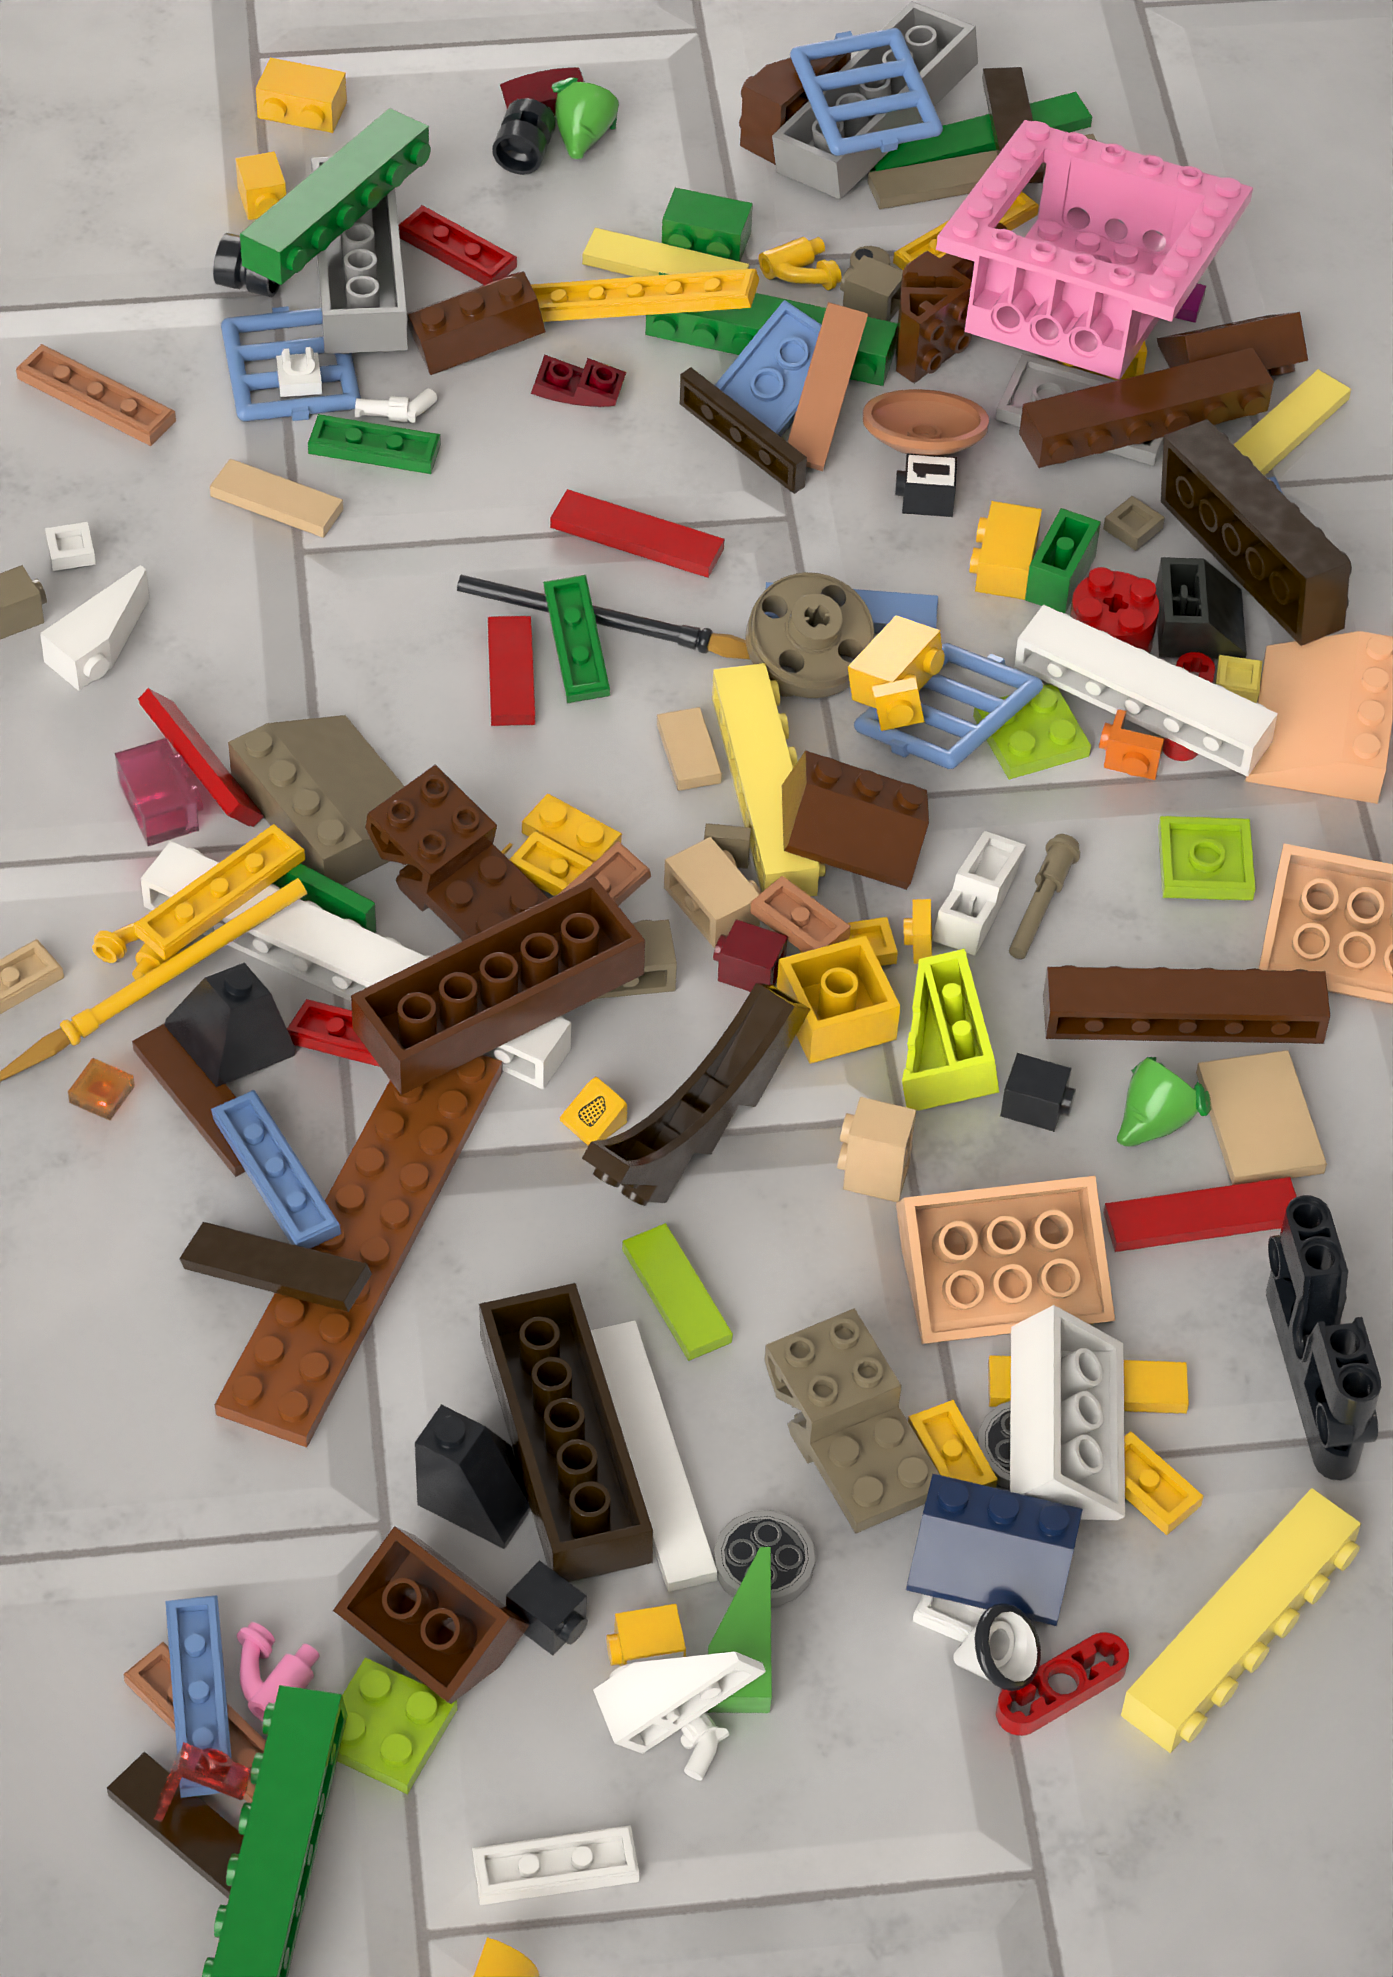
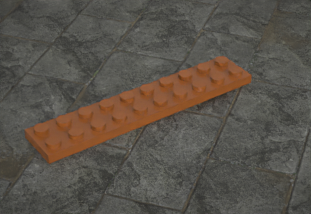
[214,1055,503,1448]

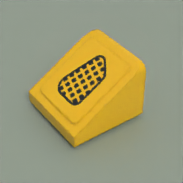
[560,1077,627,1146]

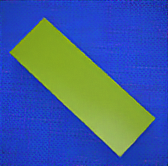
[622,1223,733,1361]

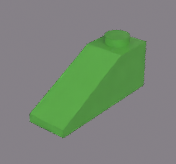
[707,1547,772,1713]

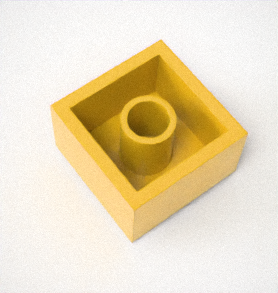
[777,935,900,1064]

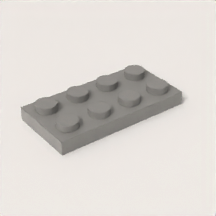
[995,353,1164,466]

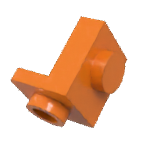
[1099,709,1164,780]

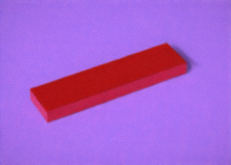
[550,489,725,578]
[138,688,264,827]
[1103,1177,1297,1252]

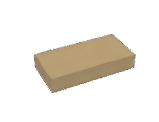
[657,707,722,791]

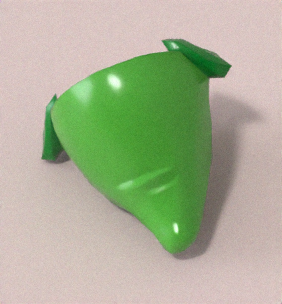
[551,77,619,159]
[1117,1057,1211,1147]

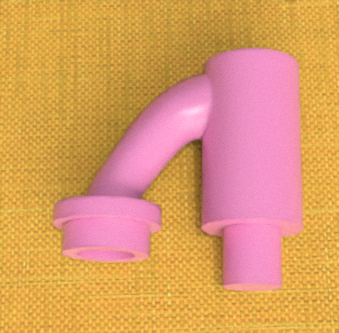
[237,1622,320,1722]

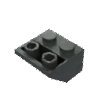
[1156,557,1247,659]

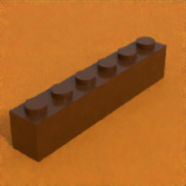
[1019,348,1274,468]
[1043,965,1330,1044]

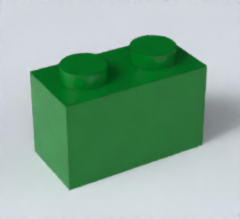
[662,187,753,262]
[1025,508,1101,613]

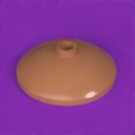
[863,389,989,456]

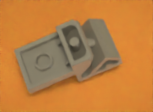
[764,1308,940,1534]

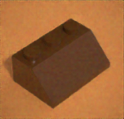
[407,271,546,375]
[1157,312,1308,376]
[782,750,929,890]
[333,1526,529,1704]

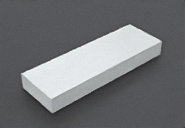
[472,1825,639,1905]

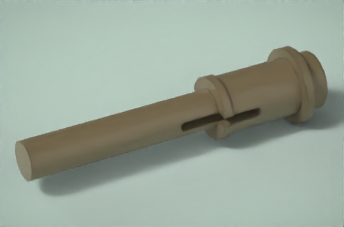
[1009,834,1081,959]

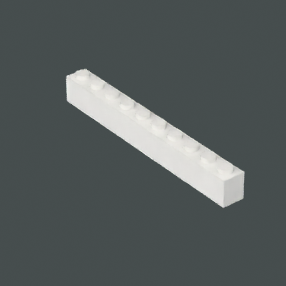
[141,841,571,1089]

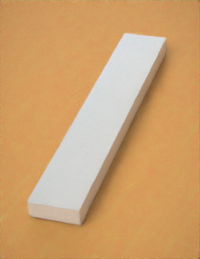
[591,1320,717,1592]

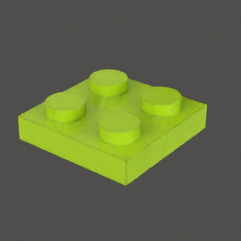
[973,684,1091,780]
[1158,816,1255,901]
[337,1657,458,1795]

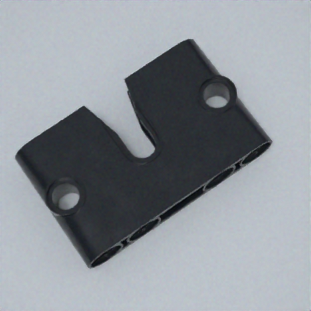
[1266,1195,1381,1480]

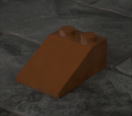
[739,53,851,165]

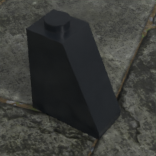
[165,962,296,1087]
[415,1404,530,1550]

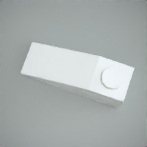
[40,565,149,691]
[593,1652,766,1754]

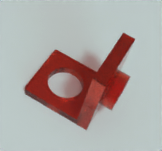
[154,1742,250,1822]

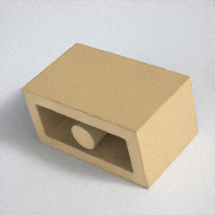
[664,837,761,949]
[837,1097,916,1202]

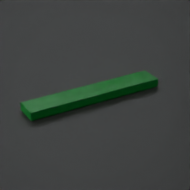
[870,91,1092,172]

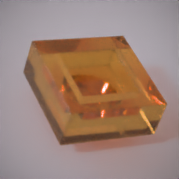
[68,1058,135,1121]

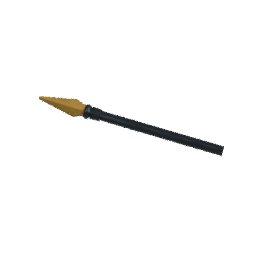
[457,574,750,660]

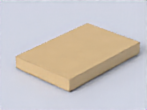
[1196,1050,1327,1185]

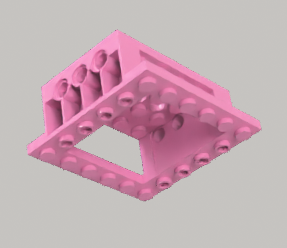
[936,120,1253,380]

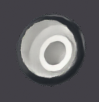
[953,1603,1041,1691]

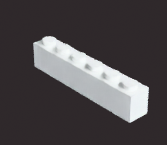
[1014,605,1278,777]

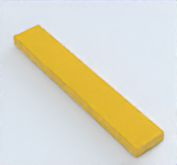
[531,269,760,322]

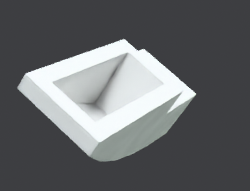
[932,831,1026,955]

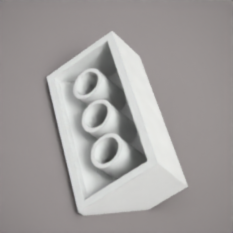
[1010,1305,1125,1520]

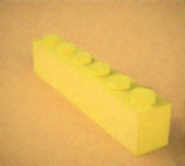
[712,663,826,896]
[1121,1488,1361,1754]

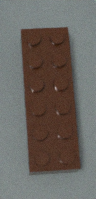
[351,877,645,1095]

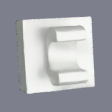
[276,347,322,397]

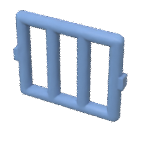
[790,28,943,156]
[221,306,361,421]
[854,643,1043,769]

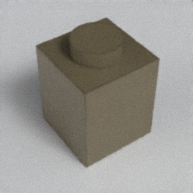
[840,255,903,321]
[0,565,47,640]

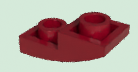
[500,67,585,116]
[531,354,626,407]

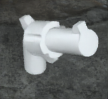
[355,388,437,423]
[681,1712,729,1780]

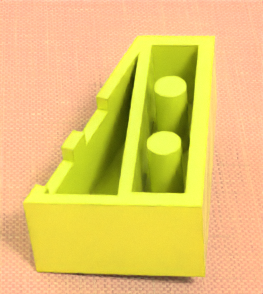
[902,949,999,1111]

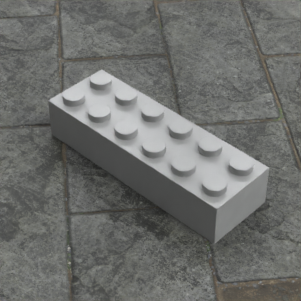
[772,1,978,199]
[311,157,408,354]

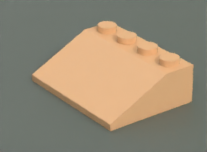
[1245,631,1393,804]
[1259,843,1393,1004]
[896,1176,1115,1344]

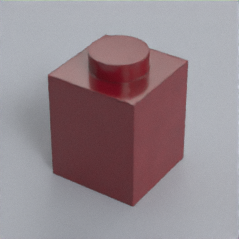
[713,919,788,992]

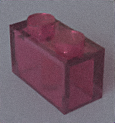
[115,738,203,846]

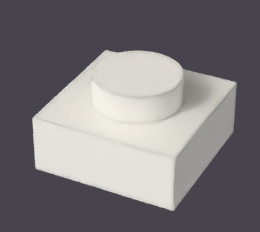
[45,522,96,571]

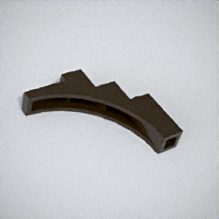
[582,983,810,1206]

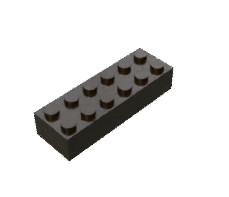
[1160,419,1352,646]
[479,1283,653,1582]

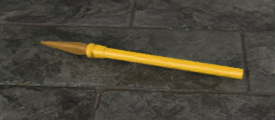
[0,878,307,1082]

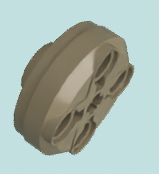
[745,572,874,698]

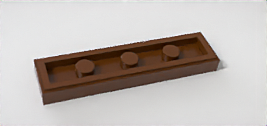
[132,1023,246,1177]

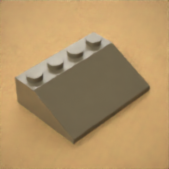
[228,715,404,885]

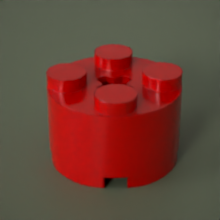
[1070,567,1159,654]

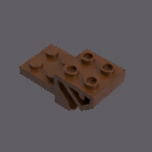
[895,222,1007,384]
[365,764,549,941]

